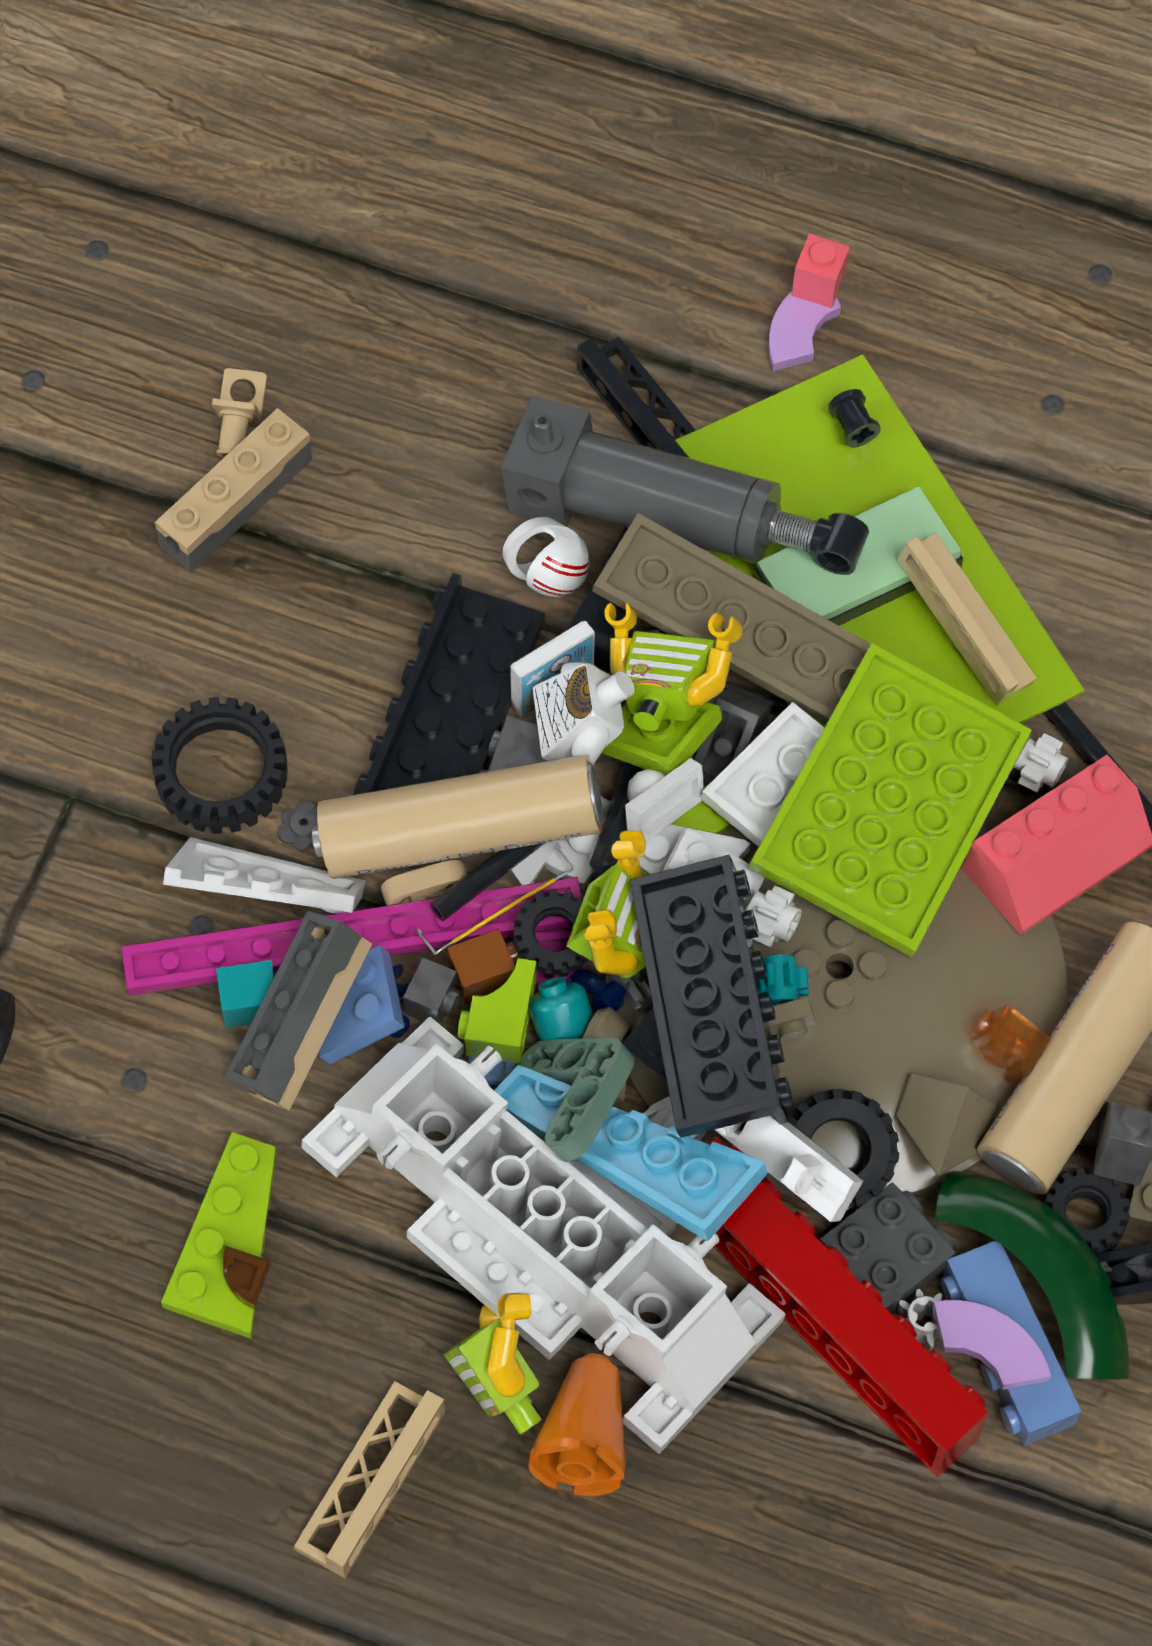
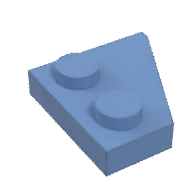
[318,945,404,1065]

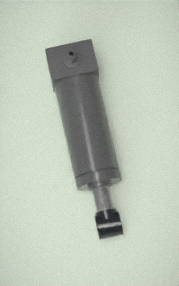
[501,396,869,575]

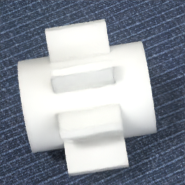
[1013,733,1069,792]
[746,885,802,947]
[897,1289,942,1352]

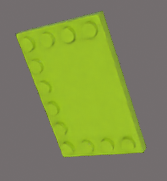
[748,643,1032,958]

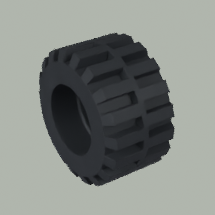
[787,1089,900,1208]

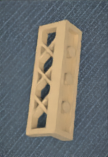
[897,533,1037,706]
[294,1381,445,1579]

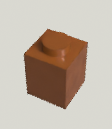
[447,929,519,1005]

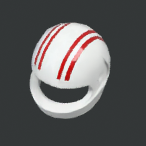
[503,517,590,598]

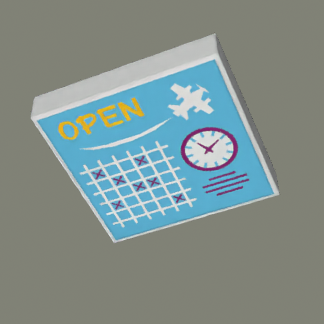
[511,621,595,718]

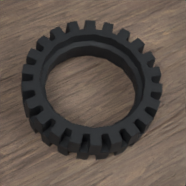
[152,697,288,834]

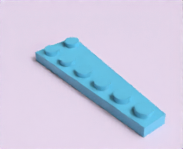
[494,1065,768,1242]

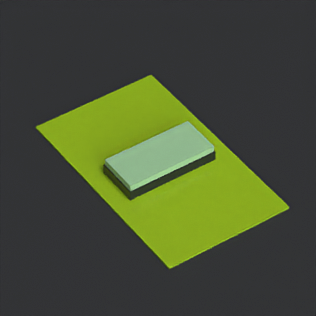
[675,354,1085,724]

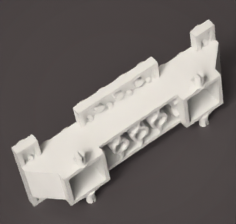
[302,1016,786,1454]

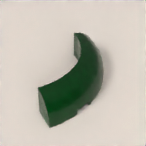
[935,1171,1129,1380]

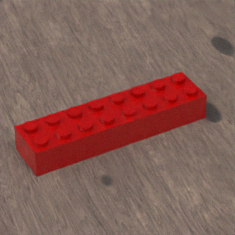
[708,1136,988,1478]

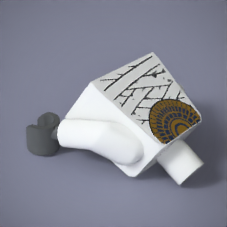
[532,662,635,796]

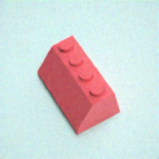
[961,755,1152,935]

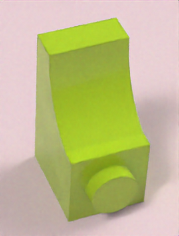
[458,958,537,1064]

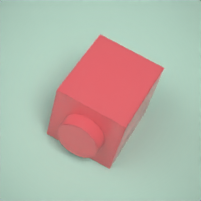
[792,234,850,308]

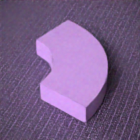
[768,291,841,372]
[932,1300,1051,1390]

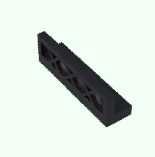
[577,337,696,458]

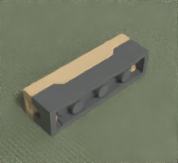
[155,408,312,573]
[224,911,372,1111]

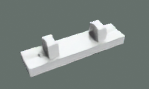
[715,1115,863,1222]

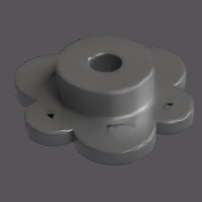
[278,801,318,851]

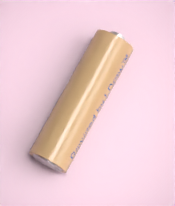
[312,754,603,879]
[977,921,1152,1195]

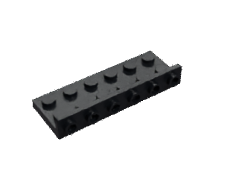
[353,573,545,795]
[630,854,793,1138]

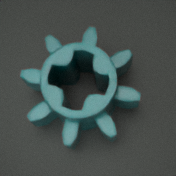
[760,954,809,1006]

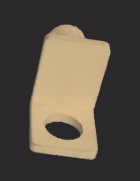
[212,368,267,458]

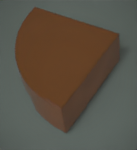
[223,1246,271,1309]

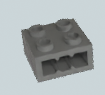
[820,1182,956,1315]

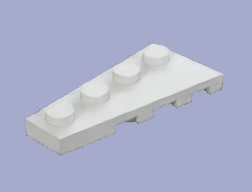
[163,837,365,914]

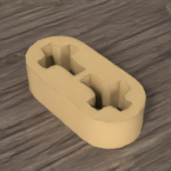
[380,860,467,906]

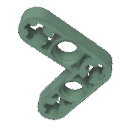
[520,1038,635,1162]

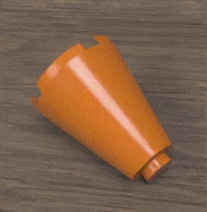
[528,1353,626,1496]

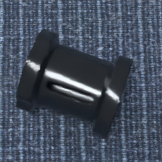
[828,389,881,448]

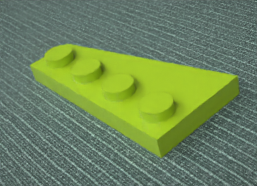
[161,1132,277,1339]

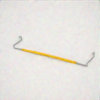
[417,843,574,955]

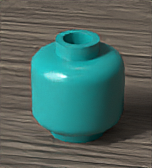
[528,977,594,1041]

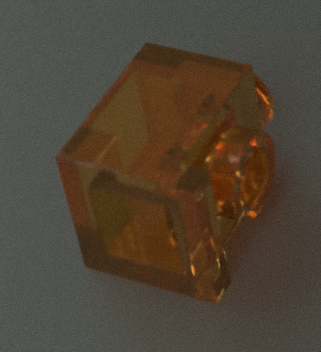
[970,1004,1051,1083]

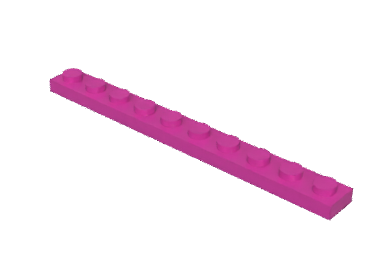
[121,877,581,996]

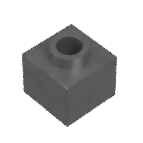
[403,958,462,1024]

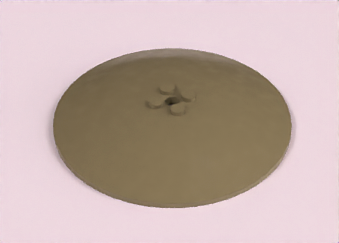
[606,826,1068,1205]

